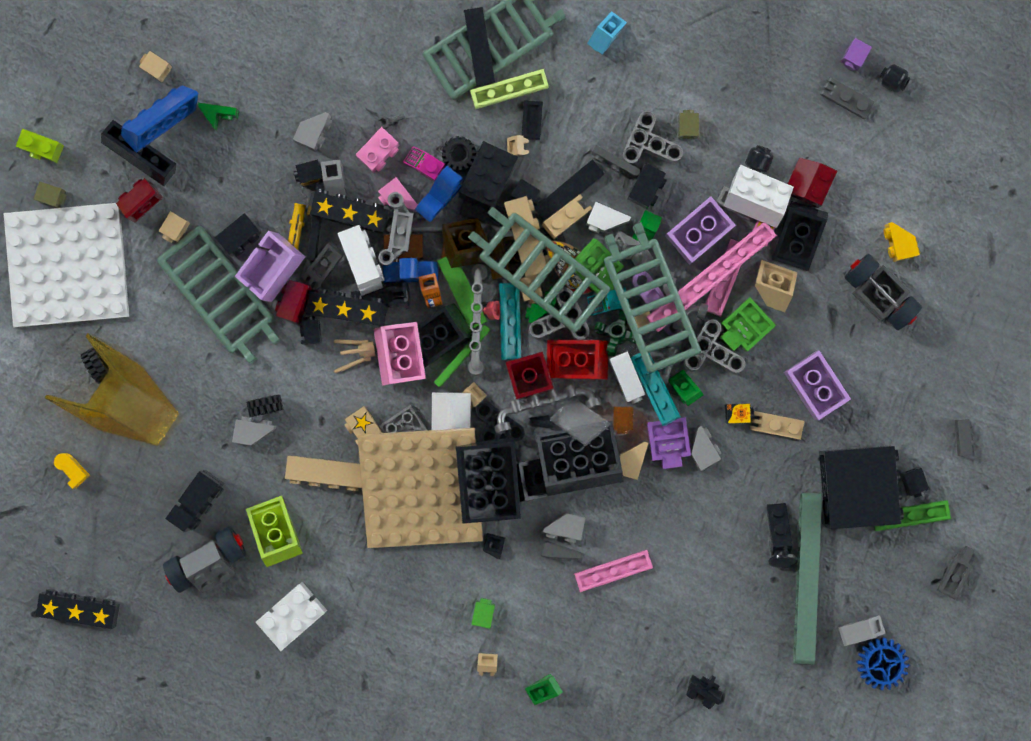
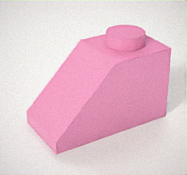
[378,177,418,212]

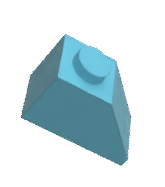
[587,11,627,55]

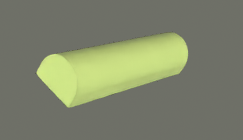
[470,69,549,109]

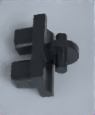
[686,675,722,709]

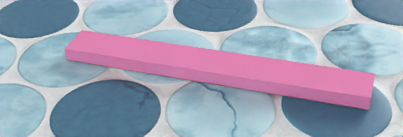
[646,223,777,332]

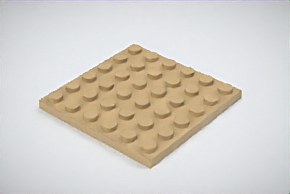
[358,428,483,548]

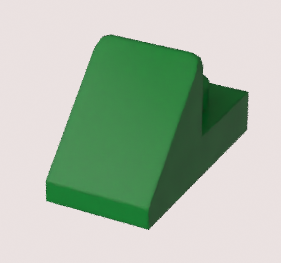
[198,102,239,131]
[632,210,662,241]
[668,370,704,406]
[525,674,563,706]

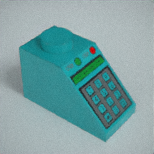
[587,288,629,316]

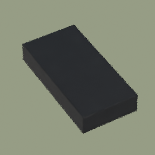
[521,100,543,140]

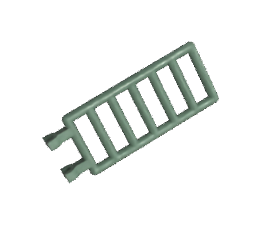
[423,0,565,100]
[468,207,610,332]
[604,223,701,373]
[157,226,281,364]

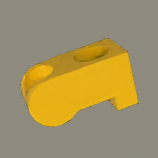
[54,453,90,489]

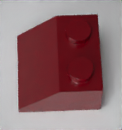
[787,158,837,208]
[116,178,164,223]
[275,280,313,324]
[506,351,554,400]

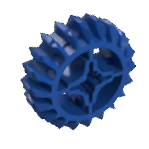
[856,637,910,690]

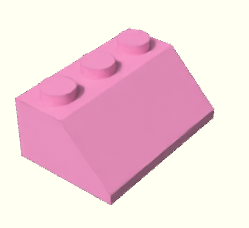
[373,322,426,386]

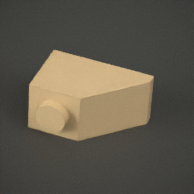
[619,442,648,480]

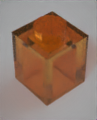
[613,407,633,434]

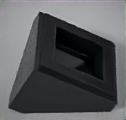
[483,533,506,559]

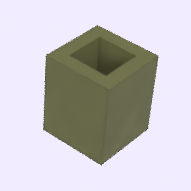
[678,110,699,139]
[33,181,67,208]

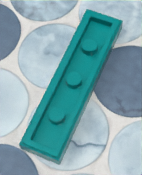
[499,283,521,360]
[631,353,681,426]

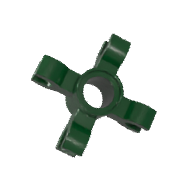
[594,310,636,357]

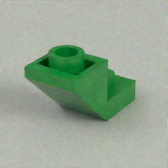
[525,287,556,324]

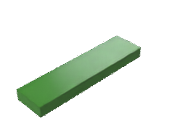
[437,257,488,328]
[434,325,490,387]
[874,500,951,531]

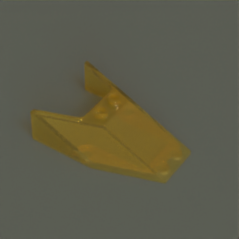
[45,333,179,446]

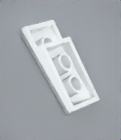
[432,392,471,430]

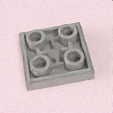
[379,405,428,433]

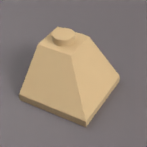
[755,260,797,312]

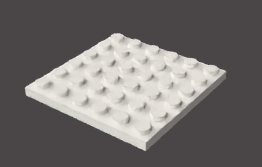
[4,203,129,328]

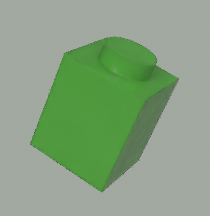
[471,598,495,628]

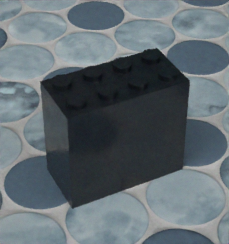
[819,446,904,529]

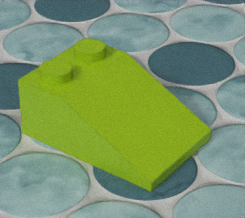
[246,496,303,567]

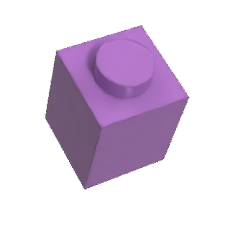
[841,38,872,71]

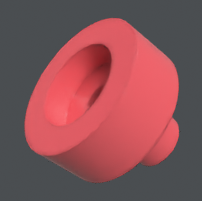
[483,301,500,320]

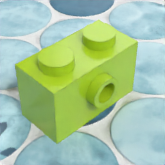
[16,129,64,163]

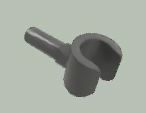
[378,114,405,129]

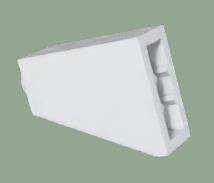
[609,351,645,404]

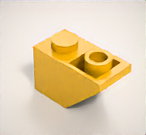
[883,222,920,262]

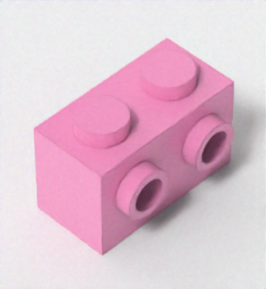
[356,127,400,173]

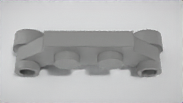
[378,192,414,266]

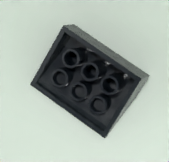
[536,421,624,496]
[456,438,521,524]

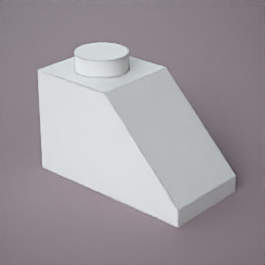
[586,202,631,234]

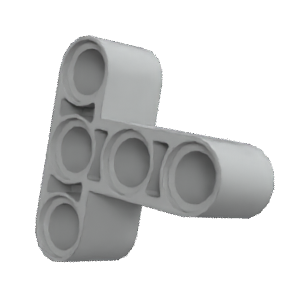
[622,111,683,165]
[529,287,589,340]
[683,320,745,373]

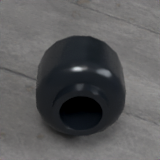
[880,64,910,93]
[745,145,774,173]

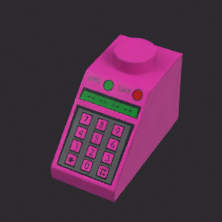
[403,146,445,182]

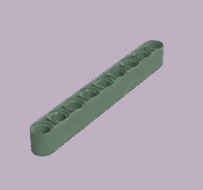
[793,492,822,665]

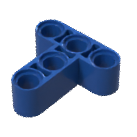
[415,165,463,222]
[382,258,438,283]

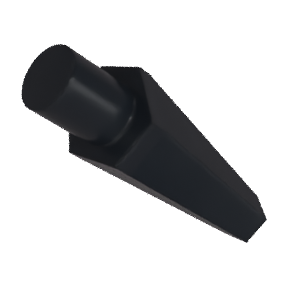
[529,415,561,429]

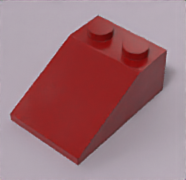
[547,340,609,380]

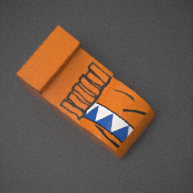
[418,273,443,308]

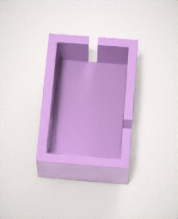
[235,230,305,302]

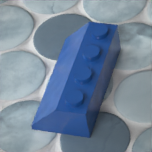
[121,85,198,153]

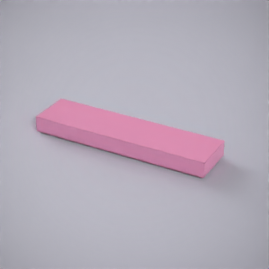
[705,239,741,317]
[574,550,653,592]

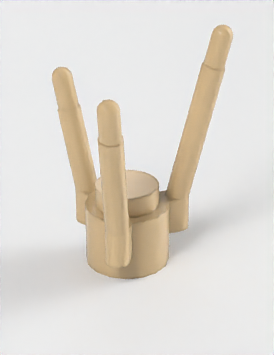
[334,340,375,373]

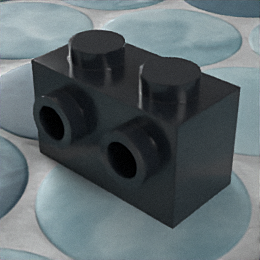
[627,163,667,209]
[215,213,261,257]

